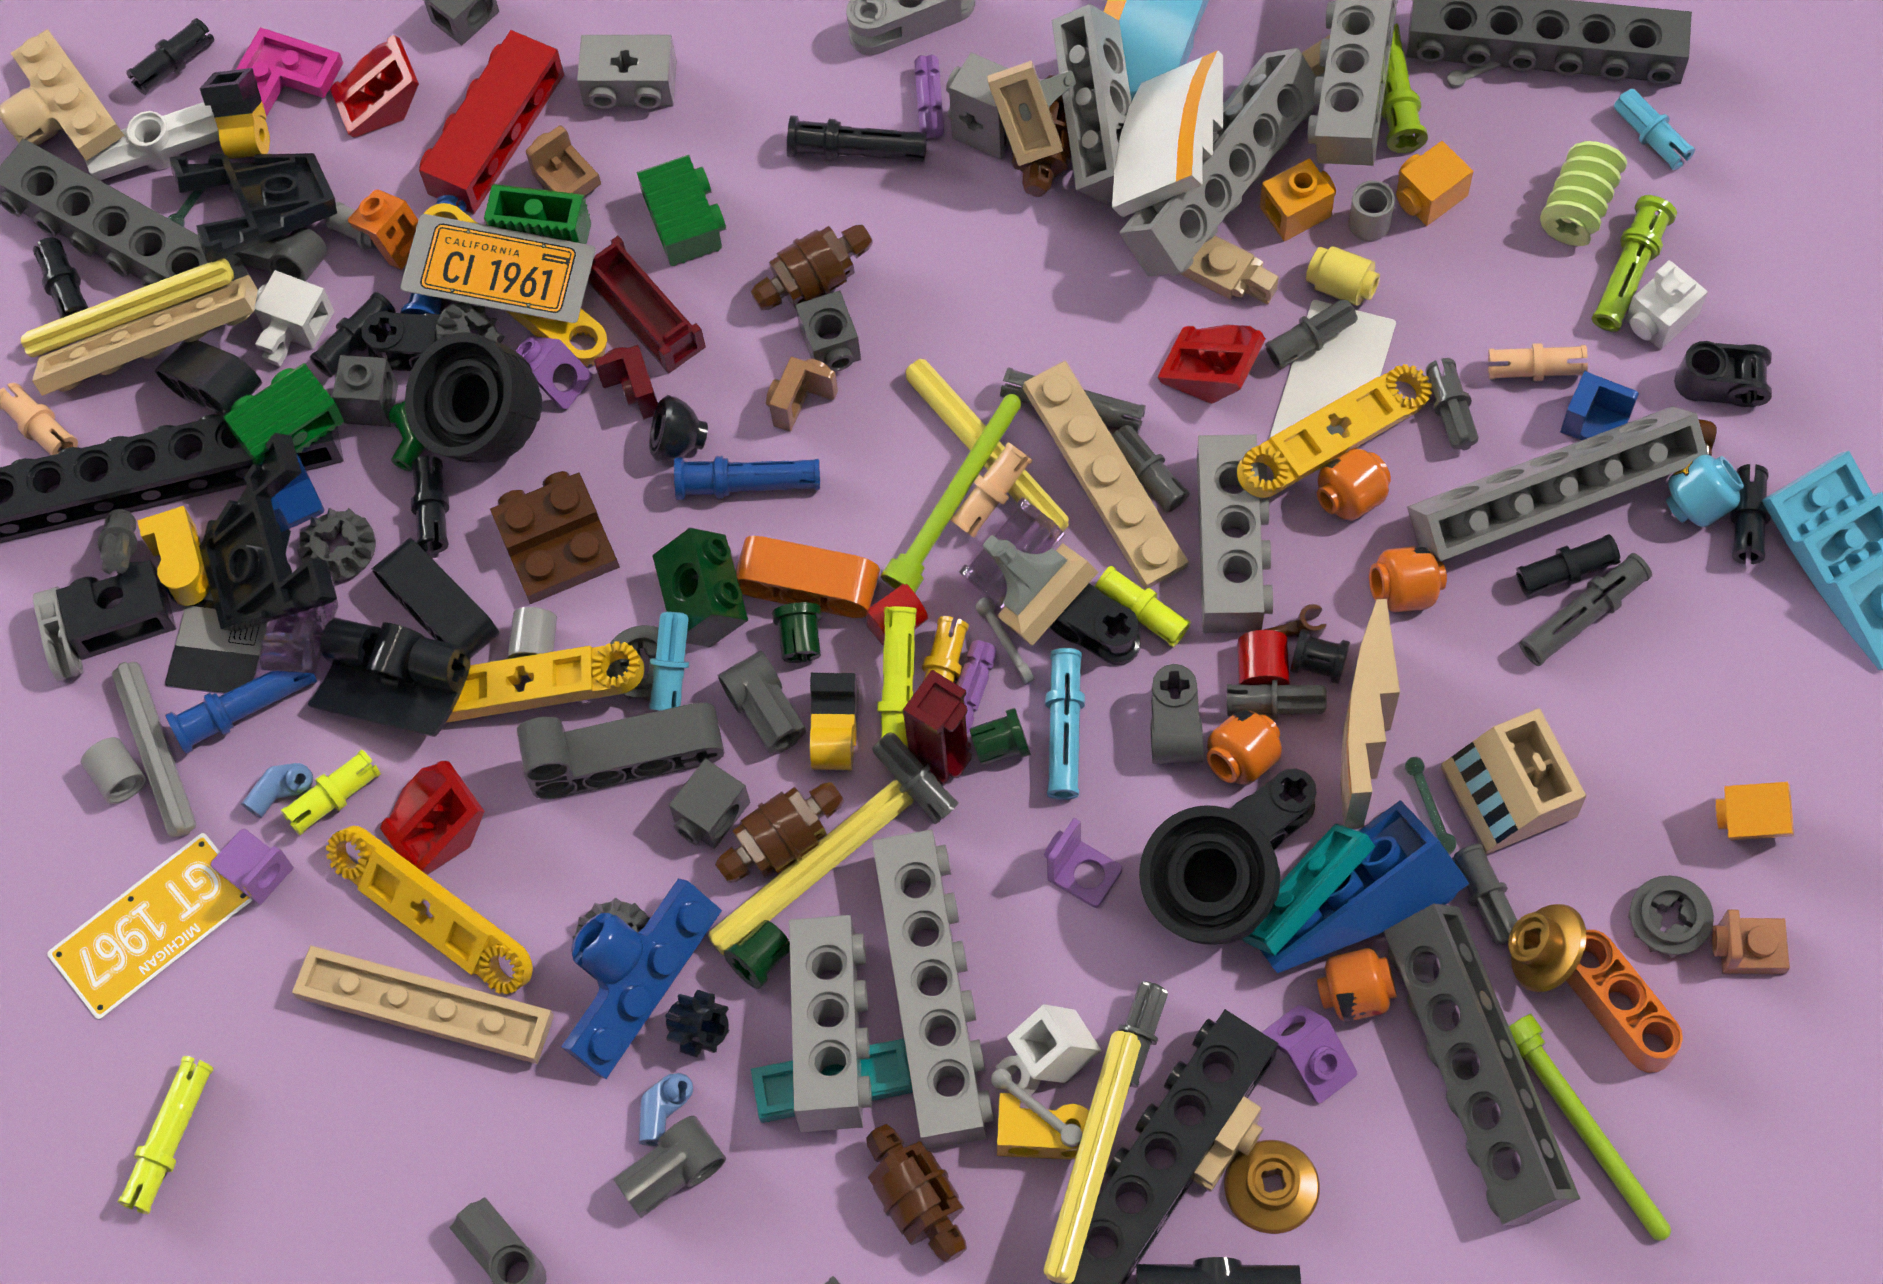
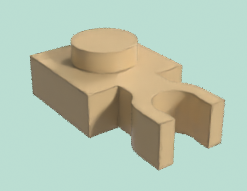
[1193,1096,1264,1192]

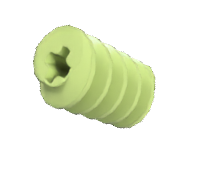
[1540,141,1628,246]

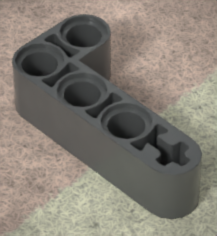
[517,703,725,799]

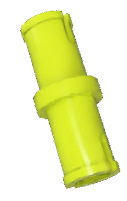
[1095,566,1191,648]
[280,749,381,835]

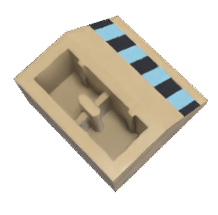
[1440,708,1586,855]

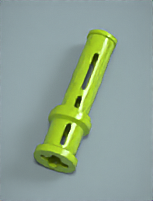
[1381,23,1428,153]
[1591,195,1677,332]

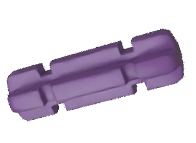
[914,54,944,139]
[957,640,997,734]

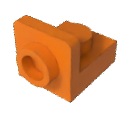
[348,189,418,270]

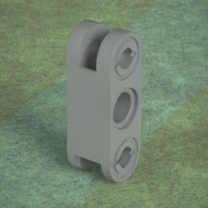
[846,0,975,55]

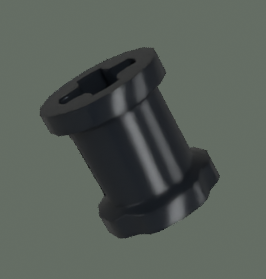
[1290,629,1350,684]

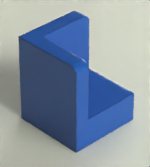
[1560,371,1639,441]
[244,454,325,532]

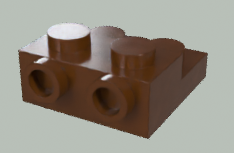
[490,471,620,604]

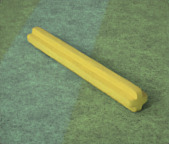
[21,258,234,358]
[905,358,1069,538]
[708,779,914,955]
[1043,1031,1141,1284]

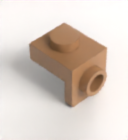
[525,125,601,196]
[766,356,838,432]

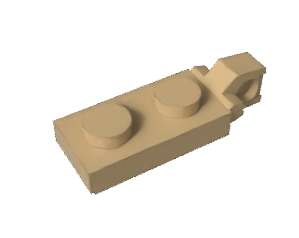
[1181,236,1279,304]

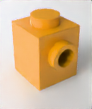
[1396,141,1474,226]
[1260,158,1336,242]
[1716,782,1794,841]

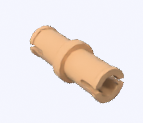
[1488,343,1588,382]
[0,383,78,455]
[950,442,1033,538]

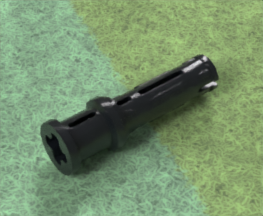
[787,115,927,162]

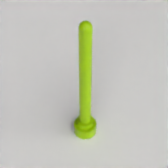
[880,394,1021,593]
[1509,1014,1671,1241]

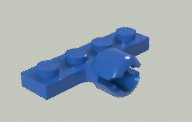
[561,878,722,1079]

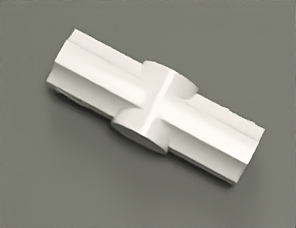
[83,102,219,180]

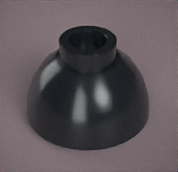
[649,395,708,461]

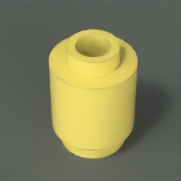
[1306,246,1380,306]

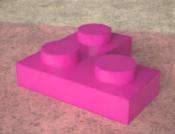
[236,27,344,117]

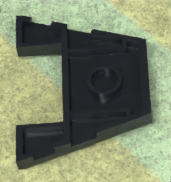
[169,153,337,263]
[199,433,337,632]

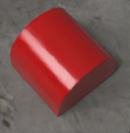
[867,584,929,646]
[1237,630,1290,685]

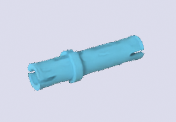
[1045,648,1085,800]

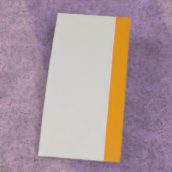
[1112,50,1223,217]

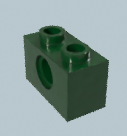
[652,527,748,647]

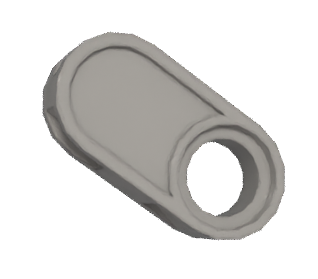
[33,586,83,682]

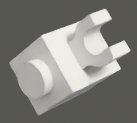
[1625,260,1708,350]
[254,270,335,367]
[995,1004,1102,1095]

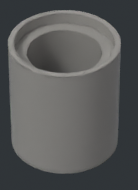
[1348,180,1395,241]
[508,607,557,659]
[81,737,146,804]

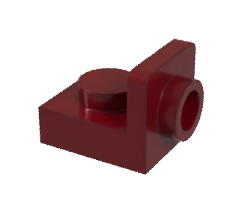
[594,345,658,420]

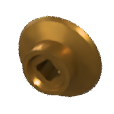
[1508,904,1586,992]
[1224,1140,1320,1234]

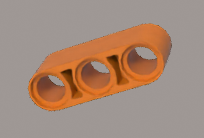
[735,536,880,618]
[1566,930,1683,1073]

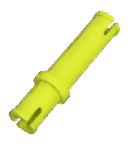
[877,606,917,748]
[117,1056,214,1215]

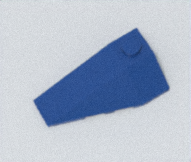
[1259,800,1470,973]

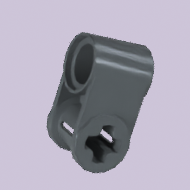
[1151,664,1204,764]

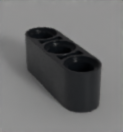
[155,340,262,416]
[371,538,500,658]

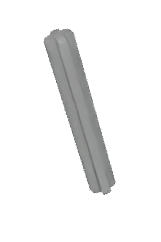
[112,662,196,837]

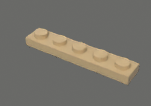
[32,275,258,396]
[1023,360,1189,590]
[292,945,554,1064]

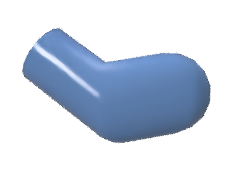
[241,763,313,818]
[639,1073,694,1146]

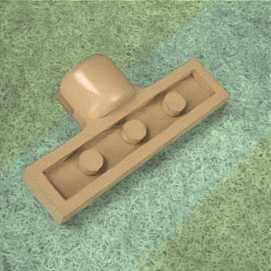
[0,29,125,161]

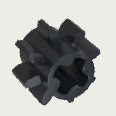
[665,990,729,1057]

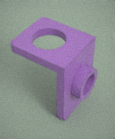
[515,336,592,409]
[1044,818,1122,908]
[211,829,294,906]
[1262,1005,1357,1103]

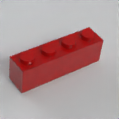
[419,30,564,214]

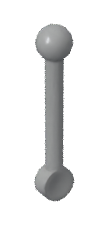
[1447,62,1501,88]
[976,597,1034,684]
[991,1069,1082,1147]

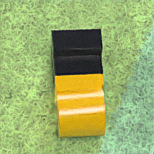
[199,68,270,159]
[810,672,859,770]

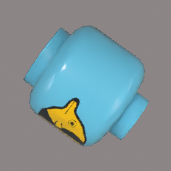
[1666,455,1744,527]

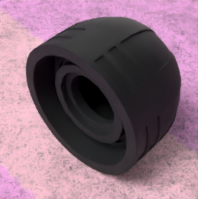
[405,332,542,463]
[1139,805,1280,945]

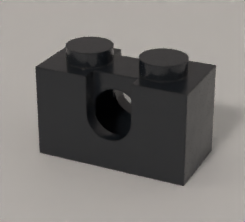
[56,560,177,660]

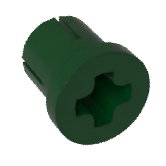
[772,602,822,663]
[969,708,1031,766]
[724,920,790,989]

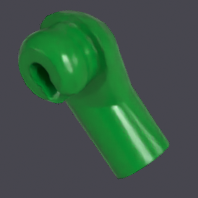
[389,401,425,472]

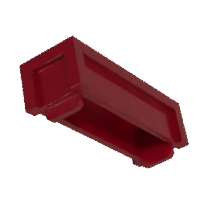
[588,235,706,374]
[903,670,972,786]

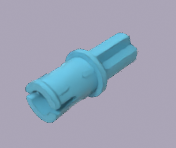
[1614,89,1696,170]
[649,611,689,711]

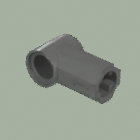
[233,228,327,282]
[718,650,806,754]
[613,1115,726,1218]
[449,1197,547,1284]

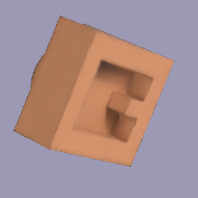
[1712,909,1790,974]

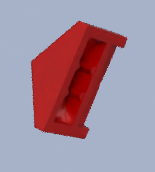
[330,35,419,137]
[1157,324,1266,404]
[380,761,485,875]

